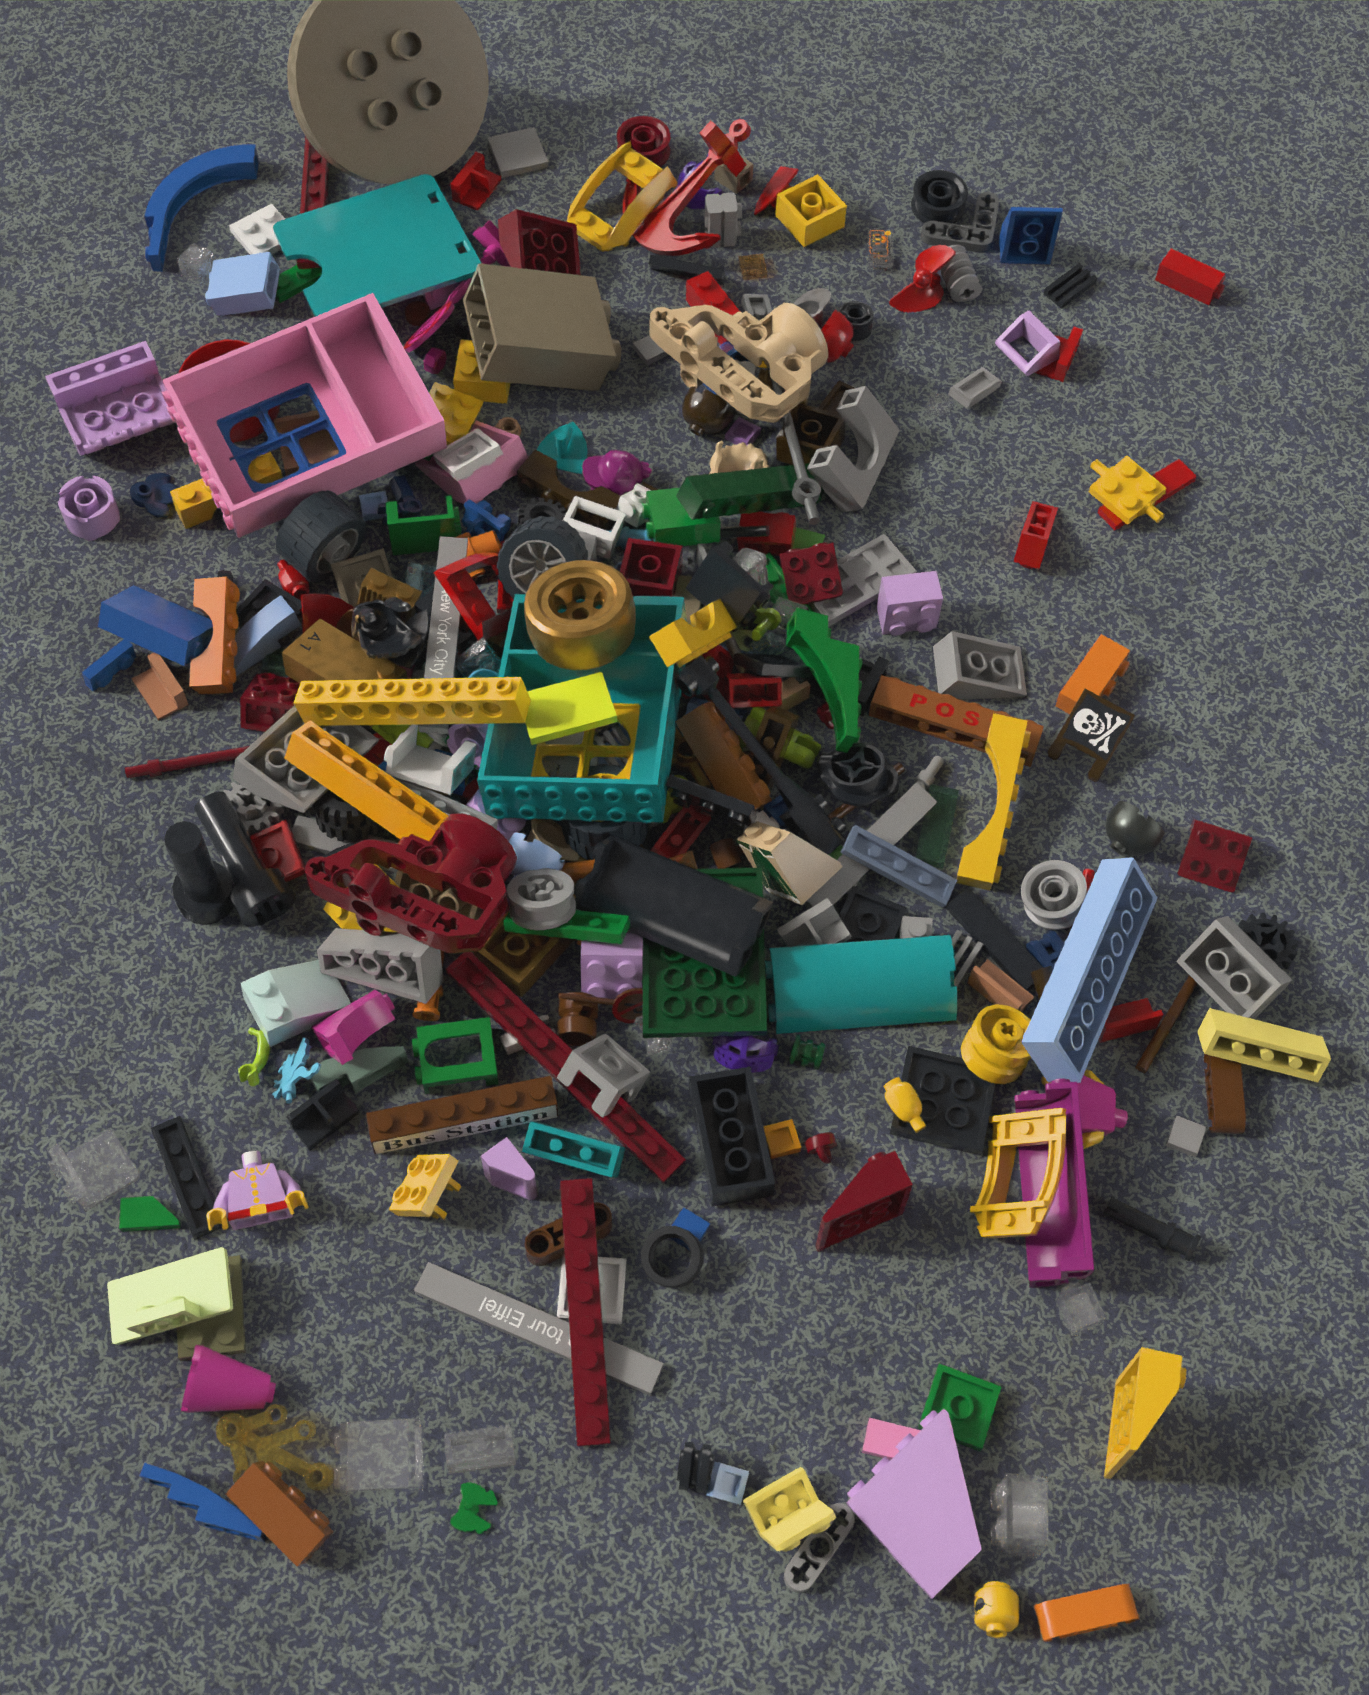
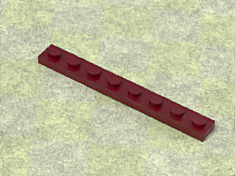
[560,1178,611,1446]

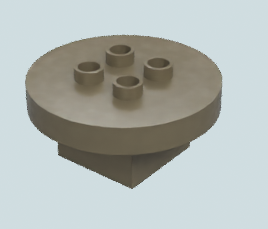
[287,0,489,184]

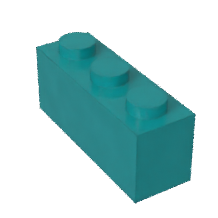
[522,1121,626,1178]

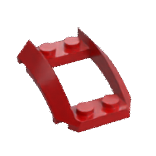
[434,552,514,644]

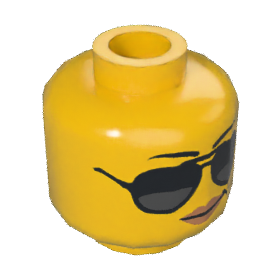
[974,1581,1019,1638]

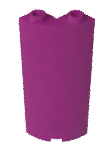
[1014,1078,1094,1288]

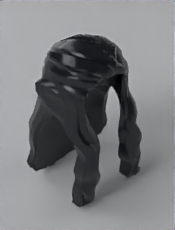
[351,597,422,659]

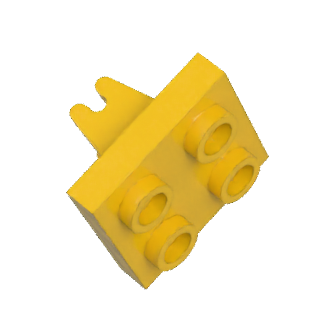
[389,1154,462,1220]

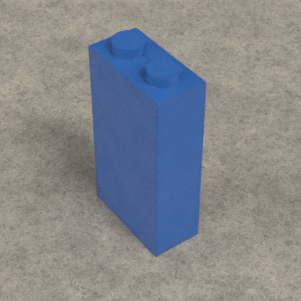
[98,585,213,666]

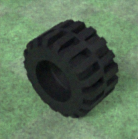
[314,790,383,842]

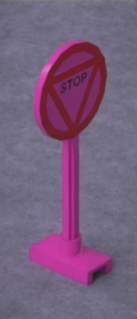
[404,220,510,353]

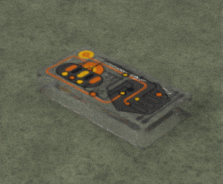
[867,229,894,273]

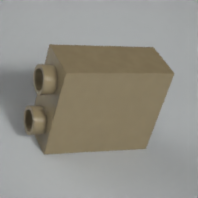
[463,263,621,391]

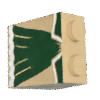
[737,821,843,905]

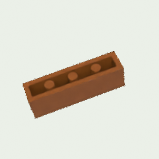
[675,701,772,811]

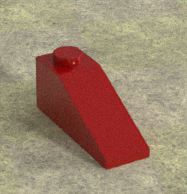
[1013,501,1058,569]
[650,805,711,862]

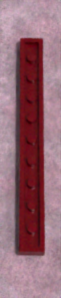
[445,952,686,1184]

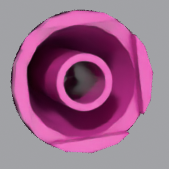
[181,1344,276,1413]

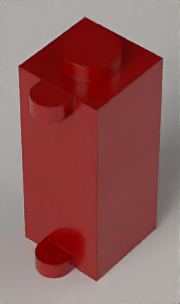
[1155,248,1226,305]

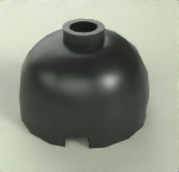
[1105,800,1165,856]

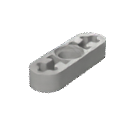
[784,1503,855,1593]

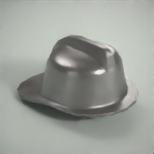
[793,288,831,328]

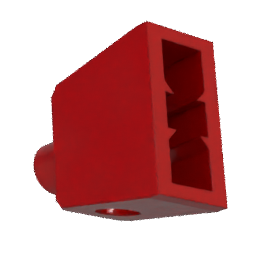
[724,673,782,708]

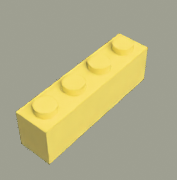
[1197,1008,1331,1082]

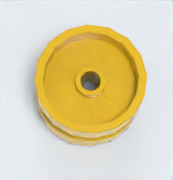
[960,1004,1031,1084]

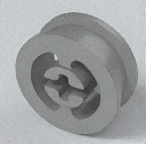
[507,868,576,930]

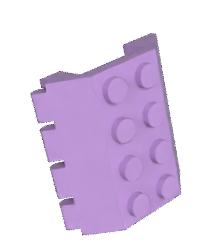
[45,341,176,456]

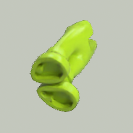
[738,707,821,769]

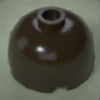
[682,386,736,437]

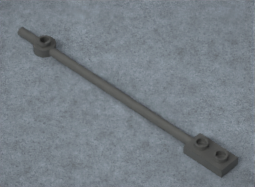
[741,294,821,525]

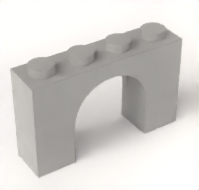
[807,386,900,512]

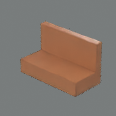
[131,653,189,721]
[968,959,1034,1012]

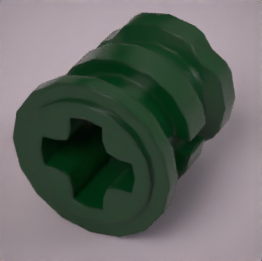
[789,1034,825,1070]

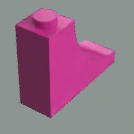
[311,990,395,1065]

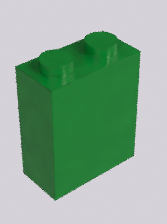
[642,487,721,546]

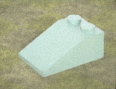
[241,960,351,1047]

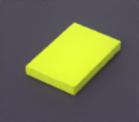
[525,672,618,745]

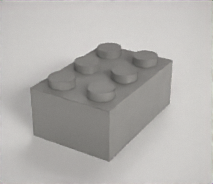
[1176,916,1293,1019]

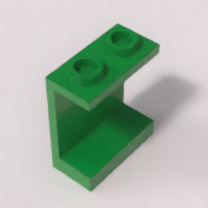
[386,496,462,555]

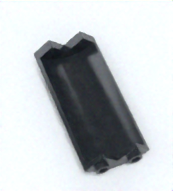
[573,835,773,977]

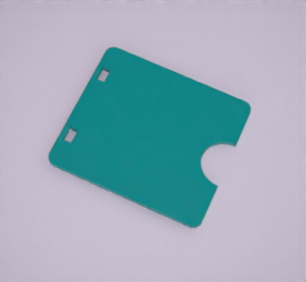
[273,174,482,317]

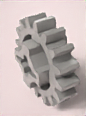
[223,782,284,836]

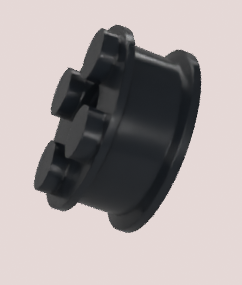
[911,170,968,224]

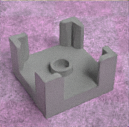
[557,1033,651,1117]

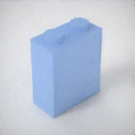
[205,252,280,316]

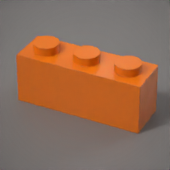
[1055,634,1130,714]

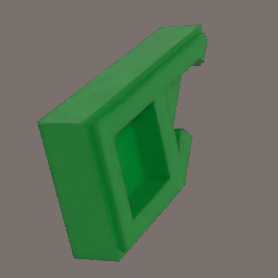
[119,1196,181,1232]

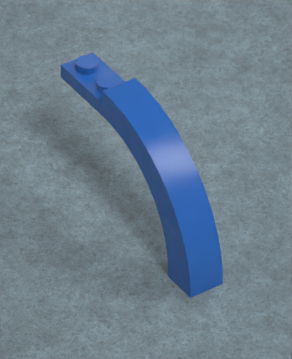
[144,144,259,272]

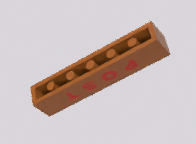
[869,675,1044,767]

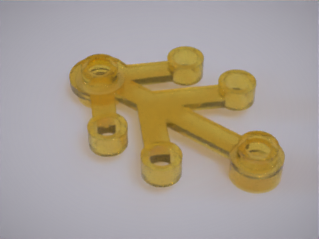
[216,1404,334,1491]

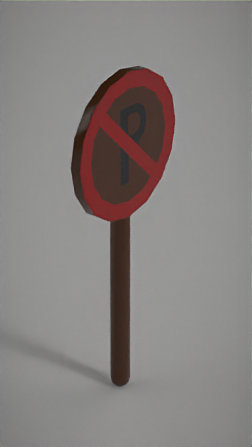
[558,988,643,1023]

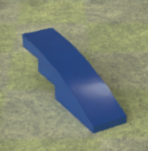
[140,1463,267,1543]

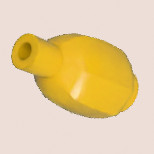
[883,1077,926,1133]

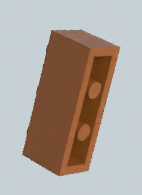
[226,1460,334,1567]

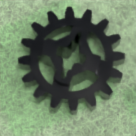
[1238,913,1299,970]

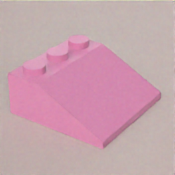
[415,420,528,504]

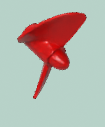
[889,245,956,312]

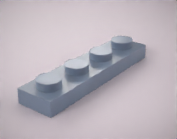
[841,825,957,907]

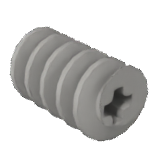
[940,245,982,302]

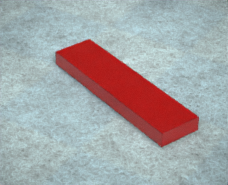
[1097,459,1197,531]

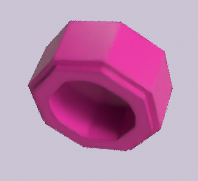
[423,347,447,374]

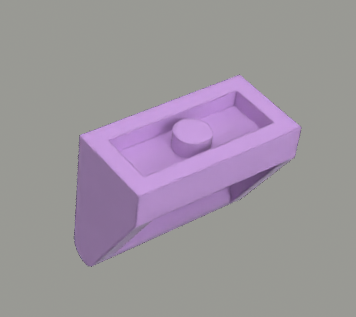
[995,311,1060,376]
[481,1137,537,1200]

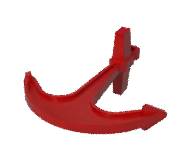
[623,119,751,256]

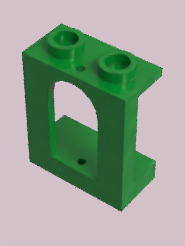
[412,1017,499,1094]

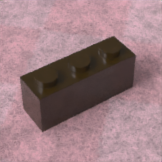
[749,705,800,795]

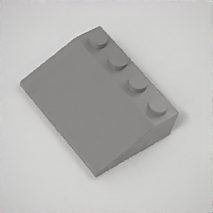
[233,705,379,813]

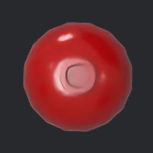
[821,309,854,363]

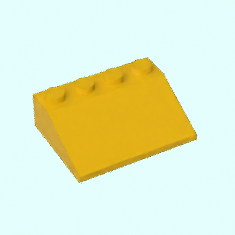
[1104,1347,1186,1479]

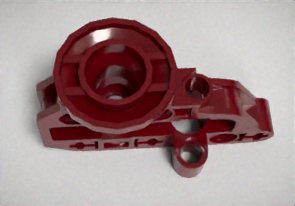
[305,813,517,953]

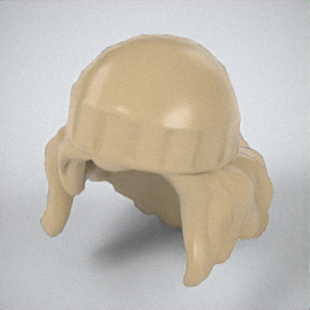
[710,441,770,474]

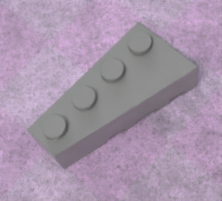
[317,928,444,1004]

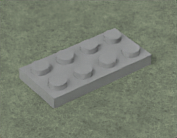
[809,534,917,627]

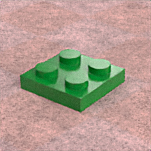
[918,1364,1001,1452]

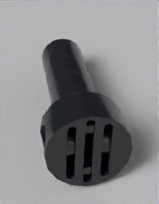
[194,792,296,927]
[164,821,234,925]

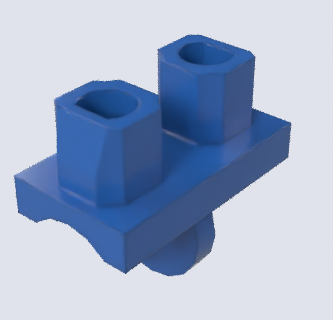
[462,499,511,543]

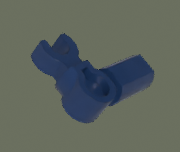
[377,475,423,525]

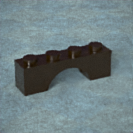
[517,449,620,530]

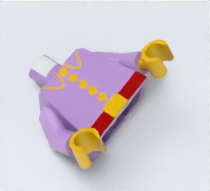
[206,1151,309,1230]

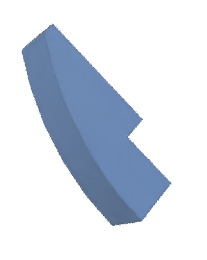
[234,595,301,676]

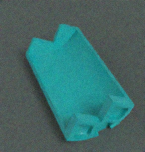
[765,935,957,1034]

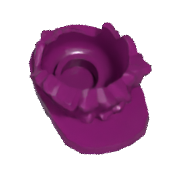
[582,450,652,496]

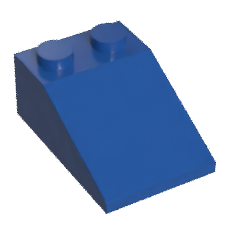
[999,207,1063,264]

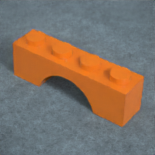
[189,577,240,694]

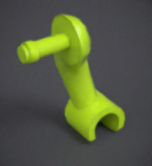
[238,1027,271,1086]

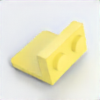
[743,1467,836,1552]

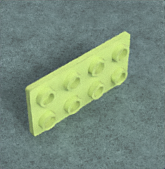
[108,1247,233,1345]

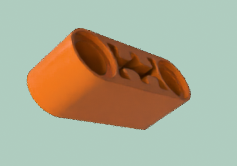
[1034,1584,1139,1642]

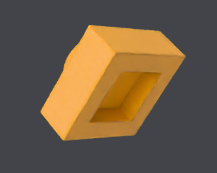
[763,1119,801,1159]

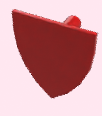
[754,166,799,216]
[301,594,354,633]

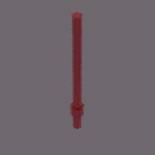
[125,746,249,779]

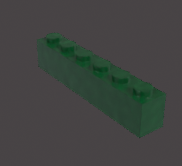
[676,463,825,520]

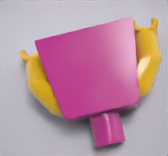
[1041,1069,1128,1149]

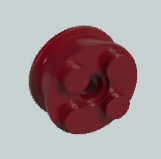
[617,116,670,167]

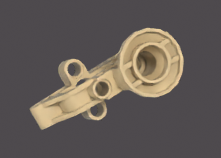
[650,303,828,423]

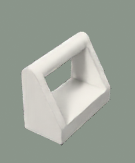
[563,496,626,559]

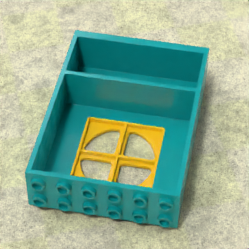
[477,594,687,823]

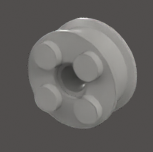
[1021,860,1088,930]

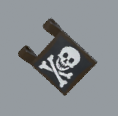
[1048,689,1135,782]

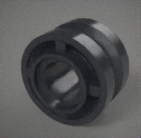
[838,301,874,341]
[677,1441,714,1493]

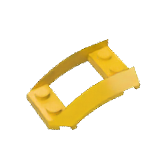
[567,141,678,252]
[970,1108,1066,1238]

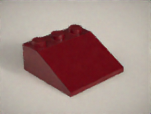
[498,209,581,275]
[815,1151,913,1252]

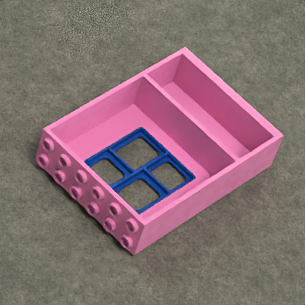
[162,293,447,538]

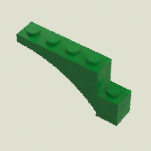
[786,608,862,753]

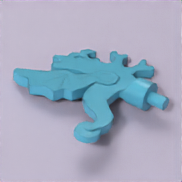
[272,1037,321,1104]

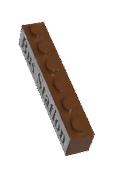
[366,1075,558,1154]

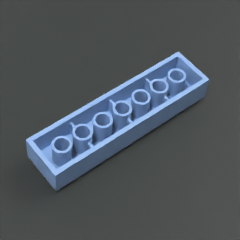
[1021,858,1157,1082]

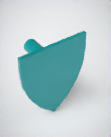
[537,422,588,475]

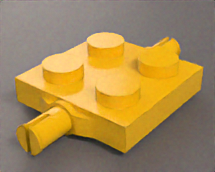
[1089,456,1166,525]

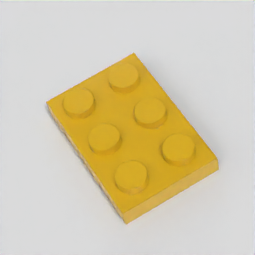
[429,382,484,446]

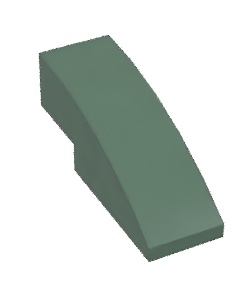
[308,1046,408,1093]

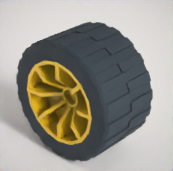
[560,764,649,860]

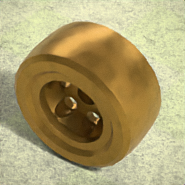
[524,560,636,670]

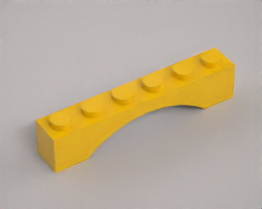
[649,599,737,668]
[956,713,1031,891]

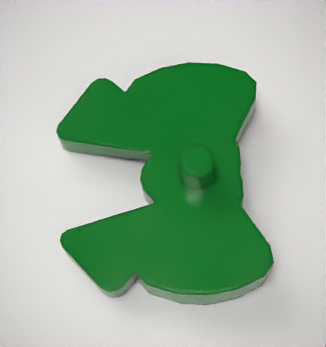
[450,1482,498,1535]

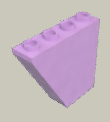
[846,1409,982,1599]

